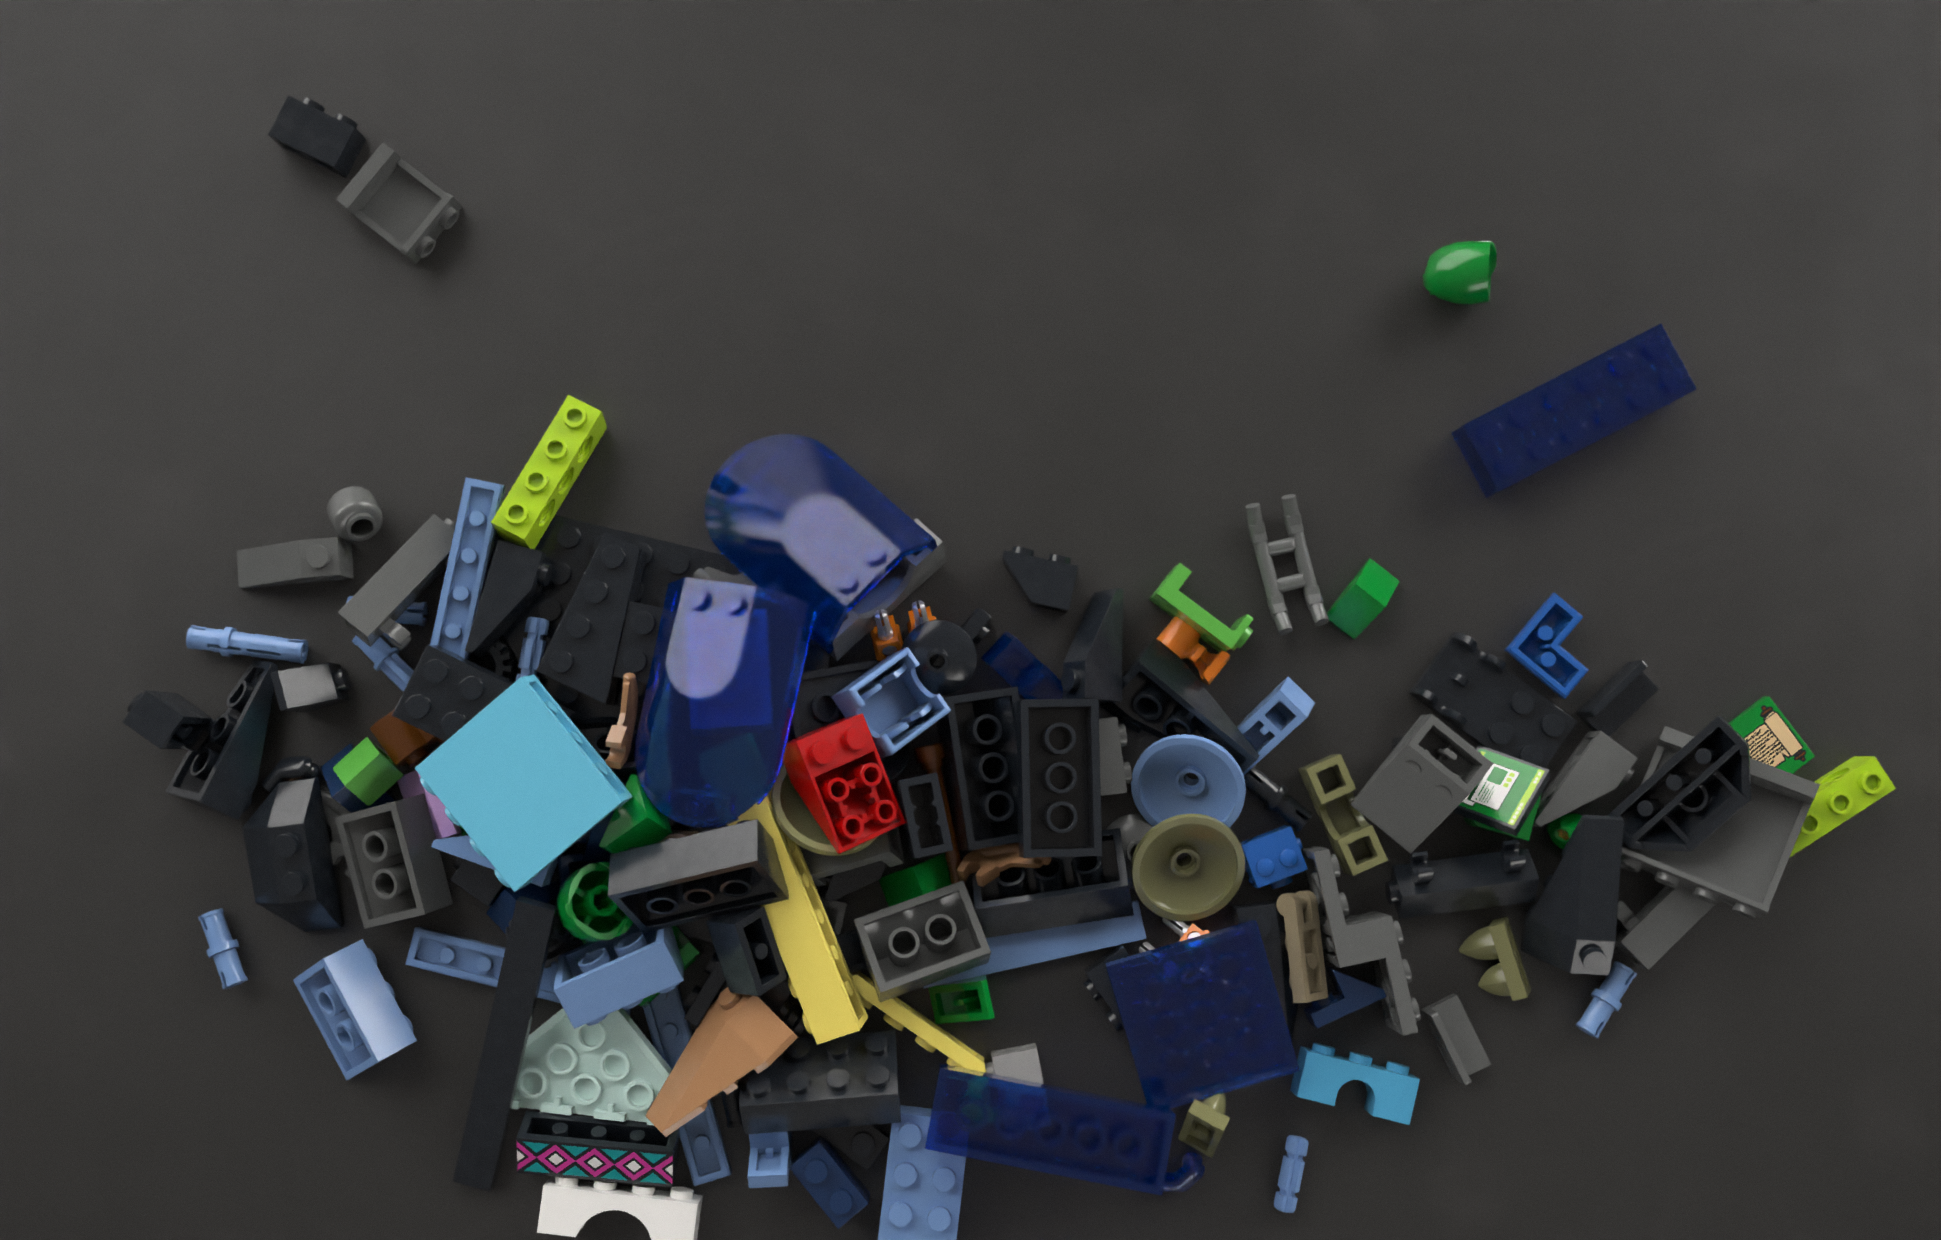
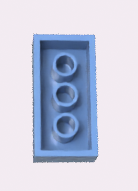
[878,1105,970,1240]

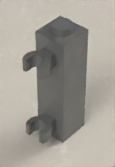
[338,514,456,651]
[1615,884,1718,970]

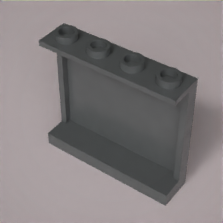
[1621,726,1820,920]

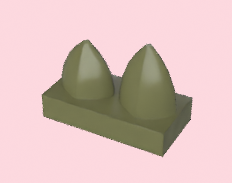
[1459,916,1531,1001]
[1178,1089,1230,1158]

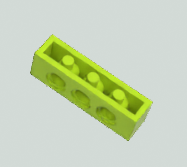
[491,395,607,549]
[1789,756,1896,858]

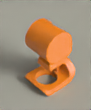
[1157,616,1230,685]

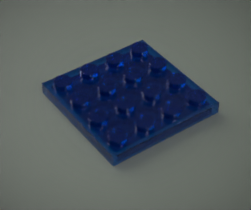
[1106,920,1300,1114]

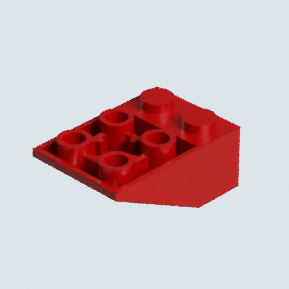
[777,713,906,854]

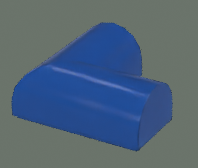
[1504,592,1589,699]

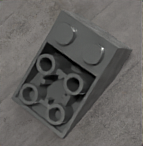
[1350,714,1493,853]

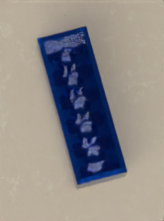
[1452,323,1697,498]
[925,1064,1176,1195]

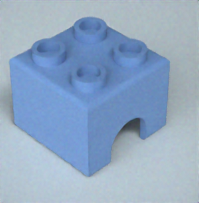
[832,647,951,758]

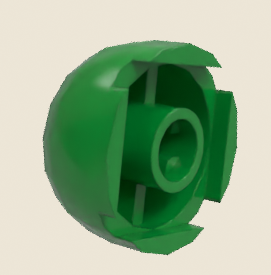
[557,862,633,942]

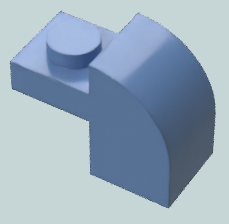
[747,1131,792,1188]

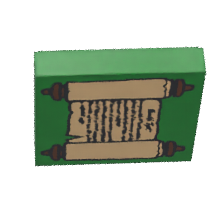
[1729,696,1815,774]

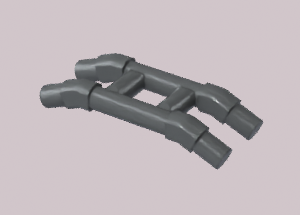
[1245,494,1329,635]

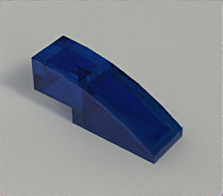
[981,631,1063,699]

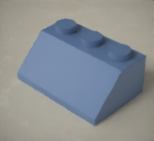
[553,923,684,1029]
[293,939,417,1080]

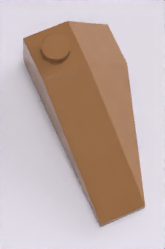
[645,987,798,1137]

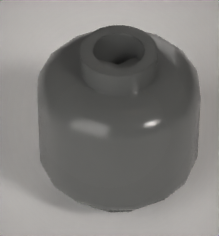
[327,486,383,542]

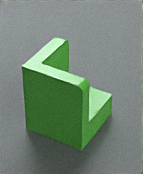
[333,737,404,806]

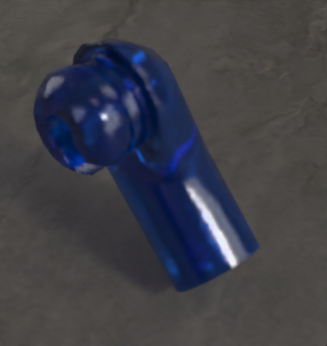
[1152,1152,1205,1192]

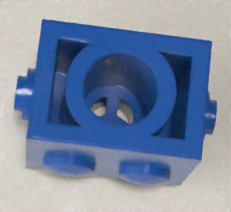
[1240,825,1308,889]

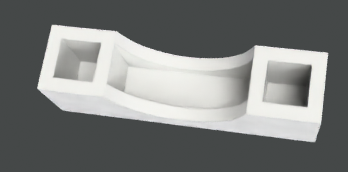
[537,1177,703,1240]

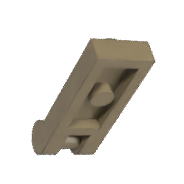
[1276,890,1328,1003]

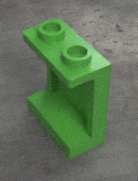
[1149,563,1254,652]

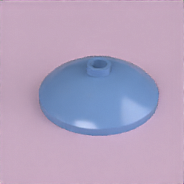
[1131,734,1246,827]

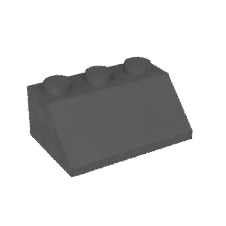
[335,794,453,929]
[854,881,991,1002]

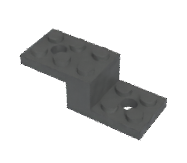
[1301,846,1421,1036]

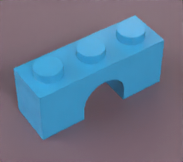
[1290,1042,1420,1125]

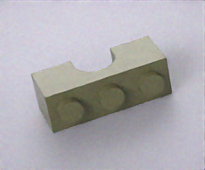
[1298,754,1388,876]

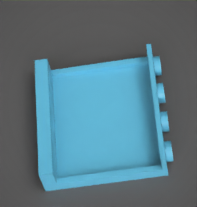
[415,675,633,892]

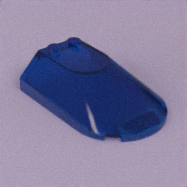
[705,434,938,654]
[635,577,817,828]

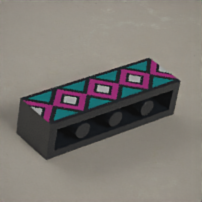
[516,1111,680,1187]

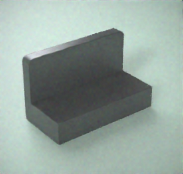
[1420,993,1491,1086]

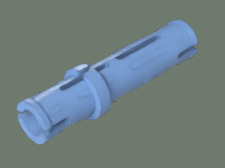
[186,625,308,664]

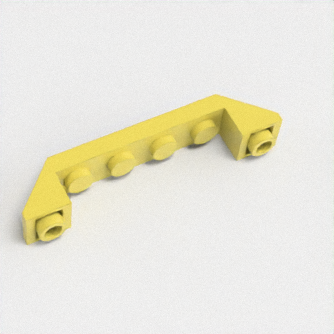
[851,971,995,1124]

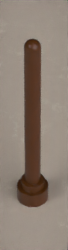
[913,742,969,894]

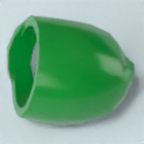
[1422,241,1497,304]

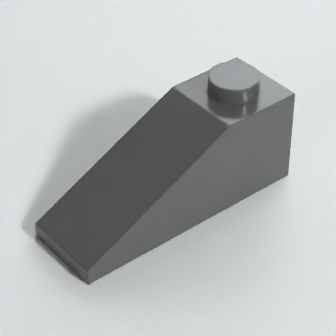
[237,537,354,589]
[1533,731,1638,827]

